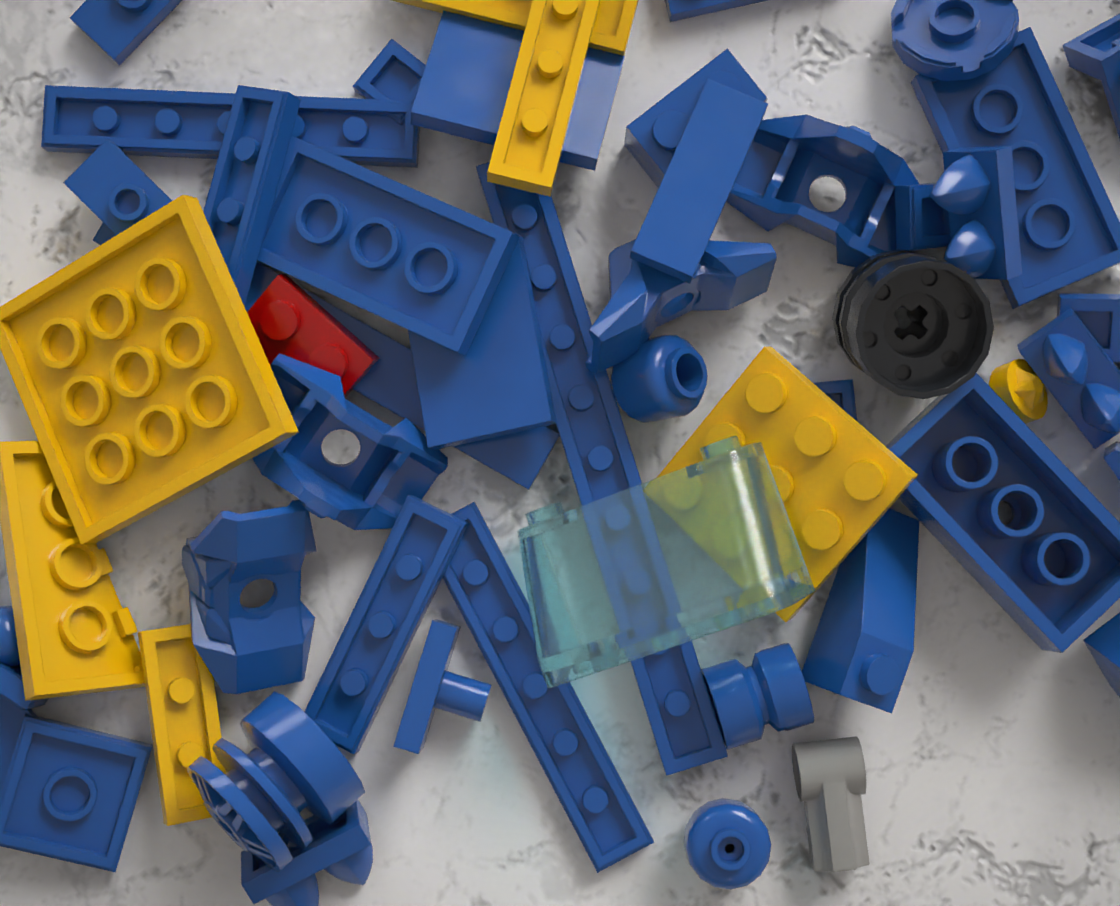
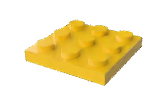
[645,346,918,622]

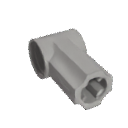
[792,736,870,872]

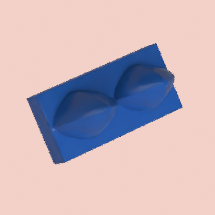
[930,146,1022,280]
[1017,308,1120,449]
[241,799,373,906]

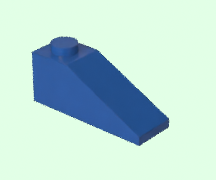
[802,508,920,714]

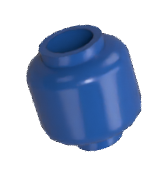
[611,335,708,423]
[683,798,771,890]

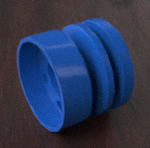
[187,691,365,872]

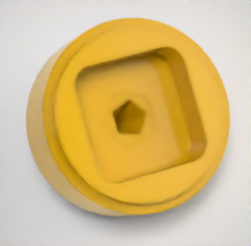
[989,359,1048,424]

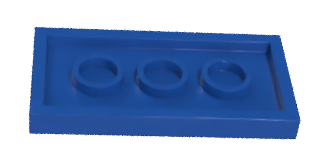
[911,27,1120,309]
[257,136,520,356]

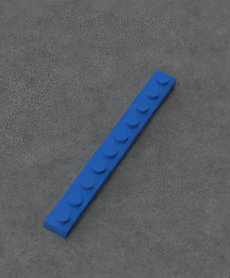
[476,162,728,776]

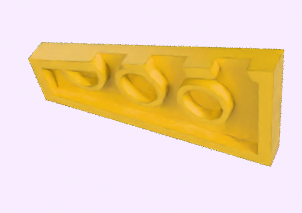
[0,441,145,701]

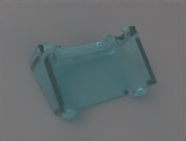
[517,435,815,688]

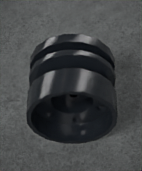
[832,249,994,399]

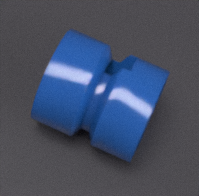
[701,643,814,750]

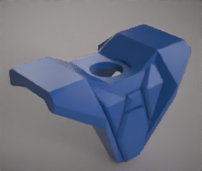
[726,114,919,267]
[585,239,777,374]
[252,353,448,530]
[182,500,317,694]

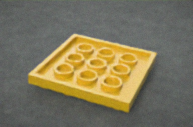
[0,195,299,545]

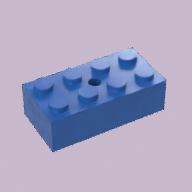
[886,373,1120,653]

